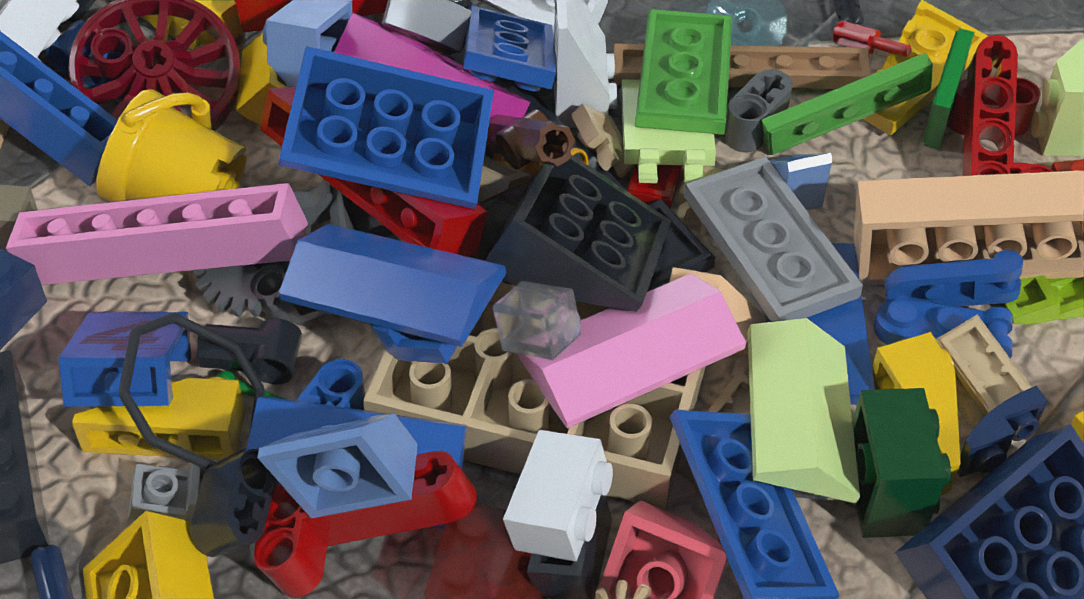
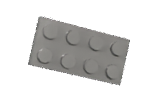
[684,156,863,322]

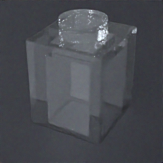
[493,281,581,360]

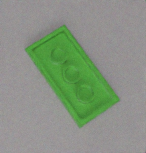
[635,9,733,135]

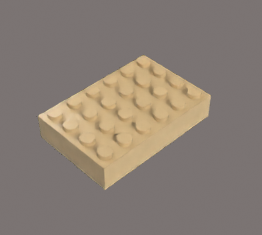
[363,257,706,510]

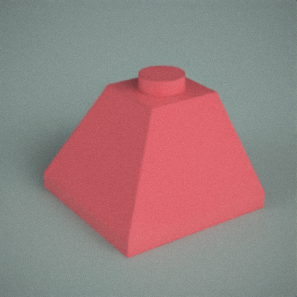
[595,501,728,599]

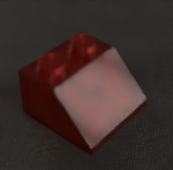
[424,503,548,599]

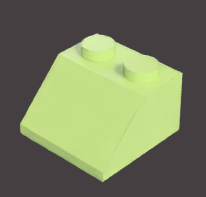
[1031,38,1084,156]

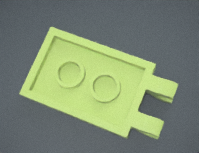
[621,79,716,184]

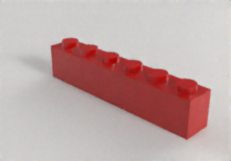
[261,86,488,257]

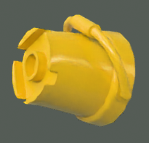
[96,89,248,203]

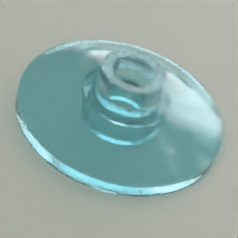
[705,0,788,46]

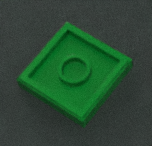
[923,28,975,150]

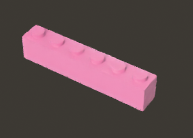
[6,183,308,285]

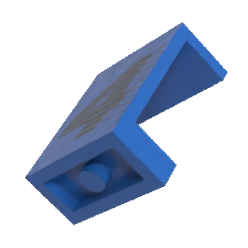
[58,312,192,407]

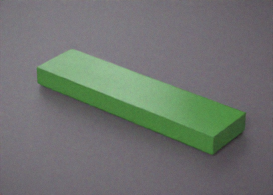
[762,53,933,155]

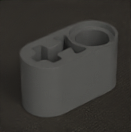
[725,69,793,152]

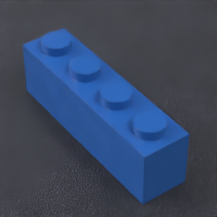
[0,31,118,186]

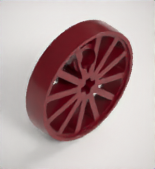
[68,0,240,131]

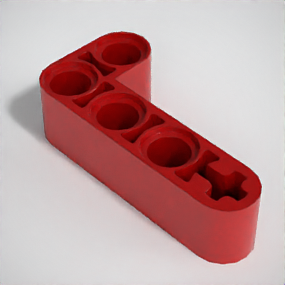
[962,35,1054,176]
[254,451,477,598]

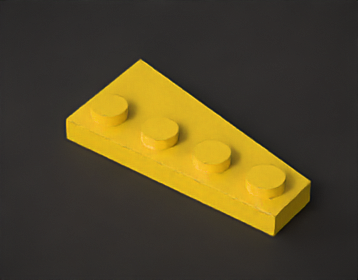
[863,0,988,136]

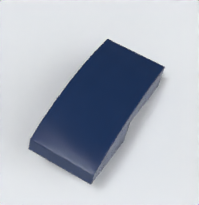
[957,386,1048,478]

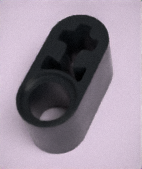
[190,449,276,557]

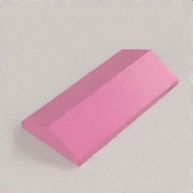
[516,273,746,428]

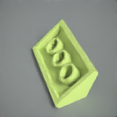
[747,318,860,503]

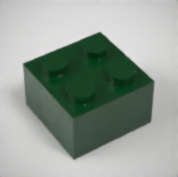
[852,388,951,538]

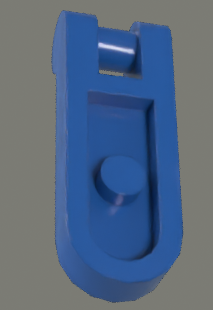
[884,250,1023,307]
[873,299,1013,358]

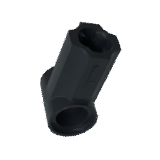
[197,318,302,385]

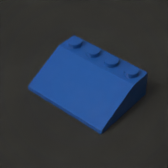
[278,46,494,209]

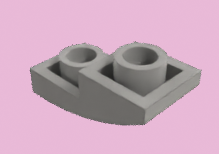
[382,0,472,53]
[128,463,206,522]

